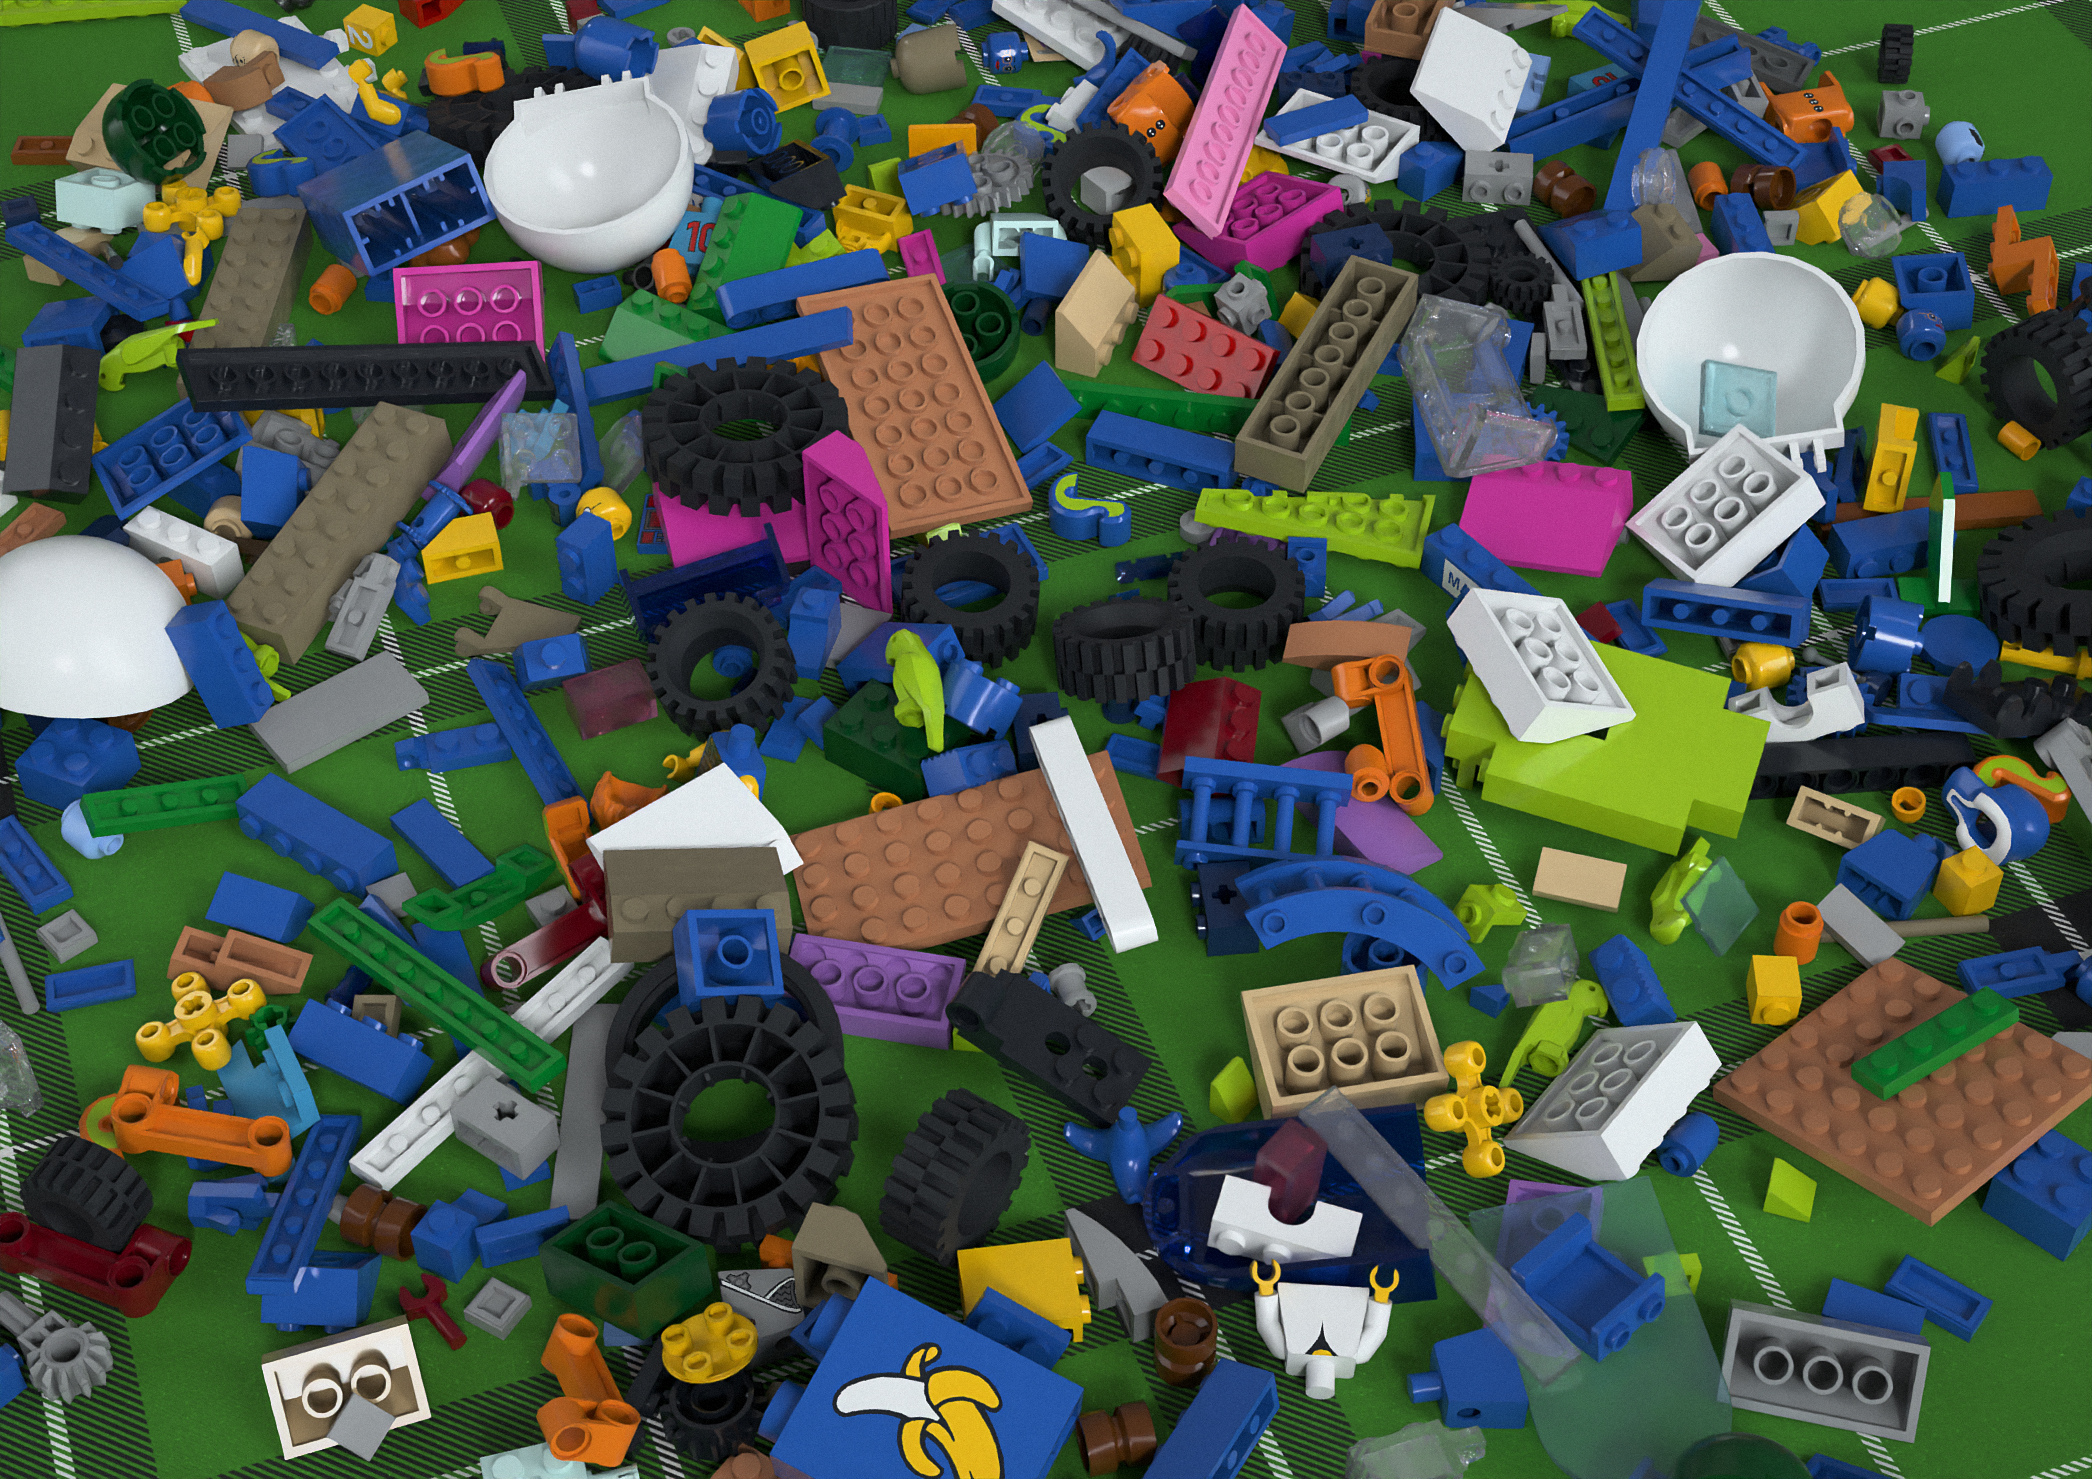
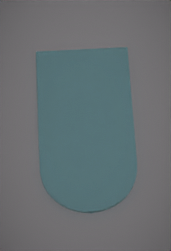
[1469,1175,1732,1479]

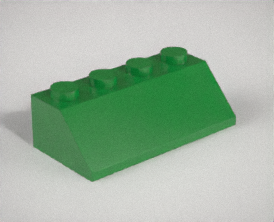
[686,192,804,332]
[598,288,737,363]

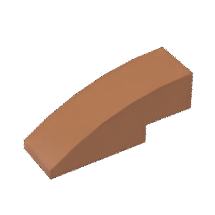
[1282,620,1412,677]
[167,925,313,995]

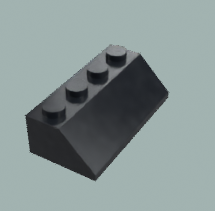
[741,139,847,211]
[2,344,101,505]

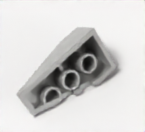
[1452,0,1568,34]
[234,410,340,495]

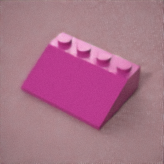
[1172,171,1345,277]
[393,261,546,365]
[802,430,893,621]
[1459,454,1634,578]
[652,482,810,581]

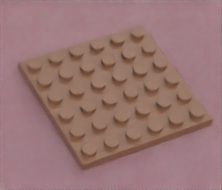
[1713,956,2092,1227]

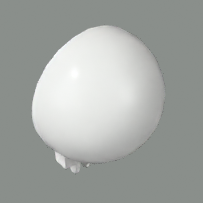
[483,70,694,274]
[1637,252,1866,473]
[0,535,194,719]

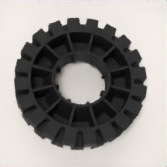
[427,65,602,170]
[1299,199,1492,350]
[641,356,849,517]
[1977,507,2092,658]
[600,995,859,1254]

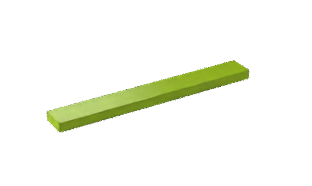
[1579,271,1645,412]

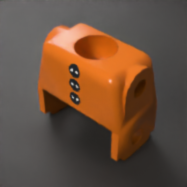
[1107,60,1196,168]
[1759,71,1854,143]

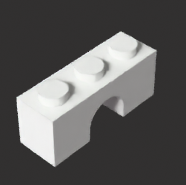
[123,505,245,600]
[1728,662,1865,744]
[1207,1174,1363,1285]

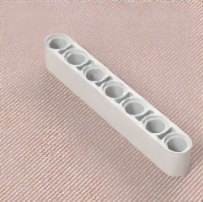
[1028,715,1158,954]

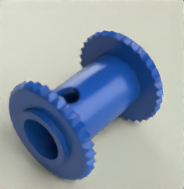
[810,107,861,173]
[396,480,473,551]

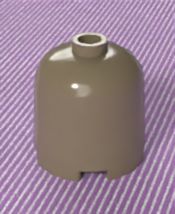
[890,23,968,95]

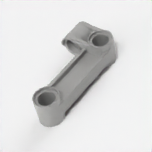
[1281,657,1422,755]
[2033,717,2092,824]

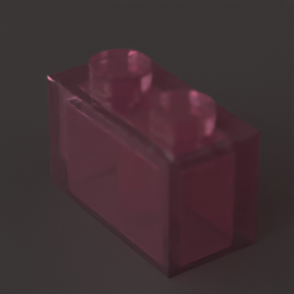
[562,657,658,741]
[1252,1118,1328,1225]

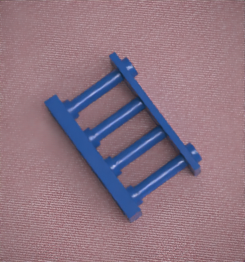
[1174,756,1353,871]

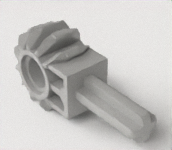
[0,1291,113,1404]

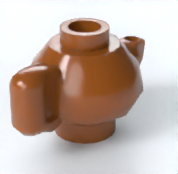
[408,227,480,268]

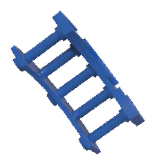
[1234,855,1486,991]

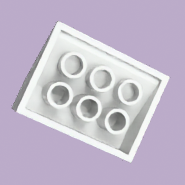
[1410,7,1532,151]
[644,44,740,166]
[1254,88,1420,184]
[1625,423,1826,588]
[1446,587,1636,744]
[585,762,803,875]
[1502,1021,1722,1182]

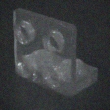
[498,413,582,501]

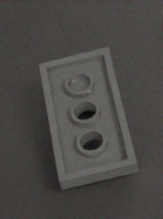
[1688,13,1816,94]

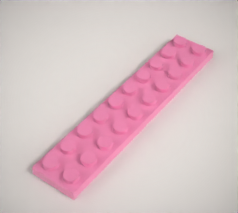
[1163,3,1288,240]

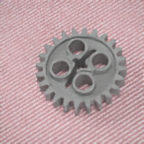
[939,149,1035,218]

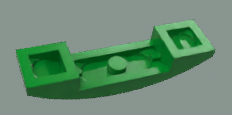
[402,843,556,932]

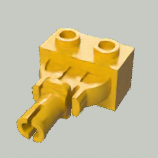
[832,184,914,255]

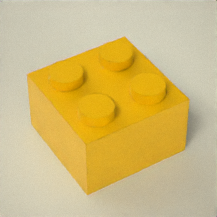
[743,21,831,114]
[1109,203,1180,309]

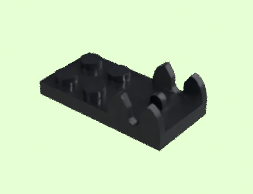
[1941,659,2092,739]

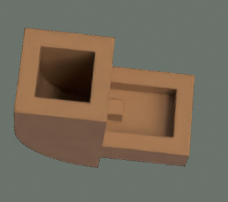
[202,51,285,112]

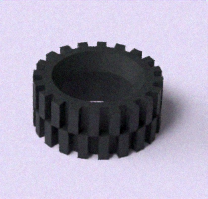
[1350,54,1454,143]
[1041,120,1164,253]
[1980,309,2092,450]
[900,529,1040,670]
[1167,536,1306,673]
[646,592,798,743]
[1052,596,1197,704]
[879,1088,1031,1268]

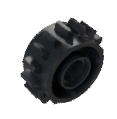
[660,1369,768,1462]

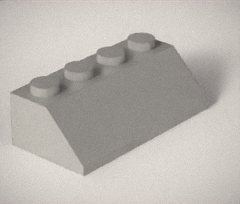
[1716,1298,1931,1443]

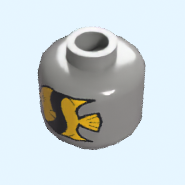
[1328,173,1371,215]

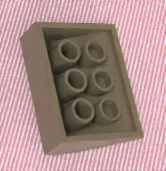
[603,847,793,963]

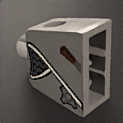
[718,1268,814,1371]

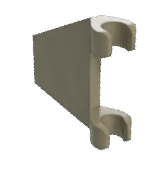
[454,586,582,657]

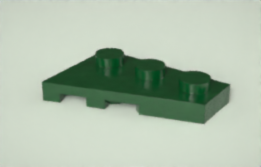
[1521,384,1651,467]

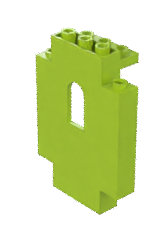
[1441,639,1771,856]

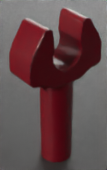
[399,1273,467,1350]

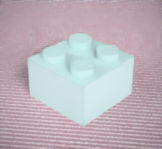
[55,167,156,234]

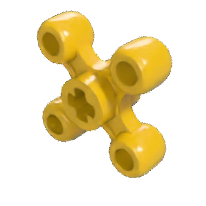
[143,180,242,240]
[135,972,267,1071]
[1423,1040,1524,1178]

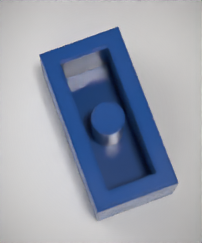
[572,274,623,314]

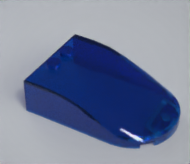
[1143,1103,1438,1304]

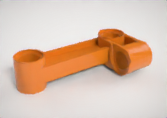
[1331,654,1434,816]
[110,1064,293,1177]
[536,1313,641,1467]

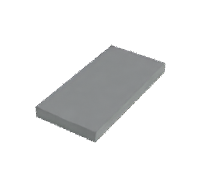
[248,650,430,775]

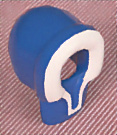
[1941,766,2051,867]

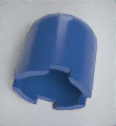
[573,15,659,83]

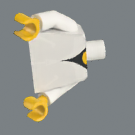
[1249,1259,1399,1399]

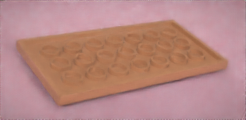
[796,273,1033,540]
[788,750,1152,951]

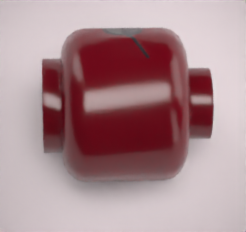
[458,478,515,530]

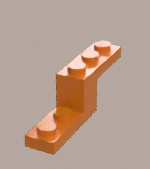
[1988,204,2060,316]

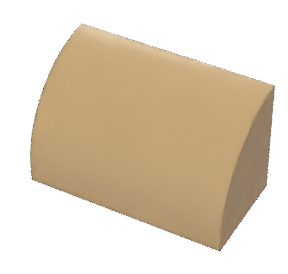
[1786,785,1886,850]
[1532,847,1627,913]

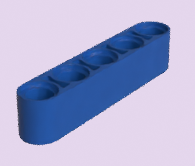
[715,248,891,329]

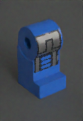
[524,456,582,527]

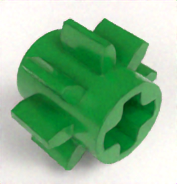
[245,1004,299,1058]

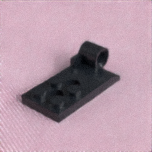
[945,968,1153,1129]

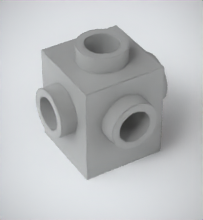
[1876,90,1930,140]
[1214,272,1272,336]

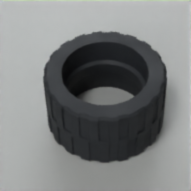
[802,0,898,56]

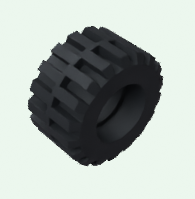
[19,1137,154,1254]

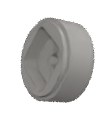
[1179,509,1216,544]

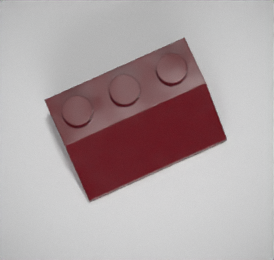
[1156,676,1262,798]

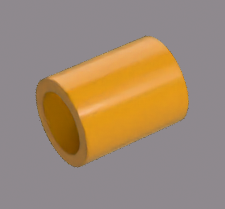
[1997,421,2041,461]

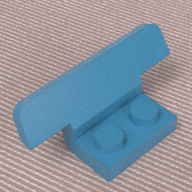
[217,1024,321,1186]

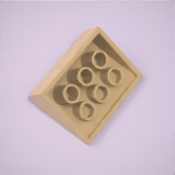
[65,83,234,192]
[1240,964,1450,1134]

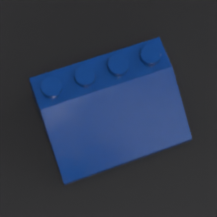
[91,397,253,521]

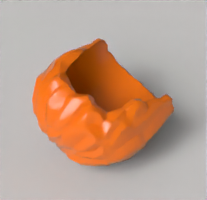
[590,771,669,832]

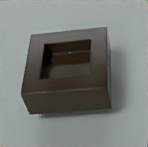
[234,537,271,566]

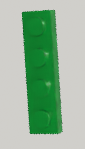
[79,773,250,838]
[1851,986,2019,1101]

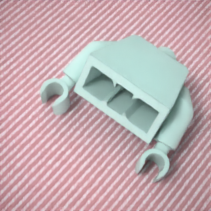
[972,213,1068,281]

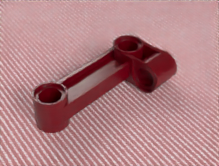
[480,851,608,992]
[0,1211,192,1318]

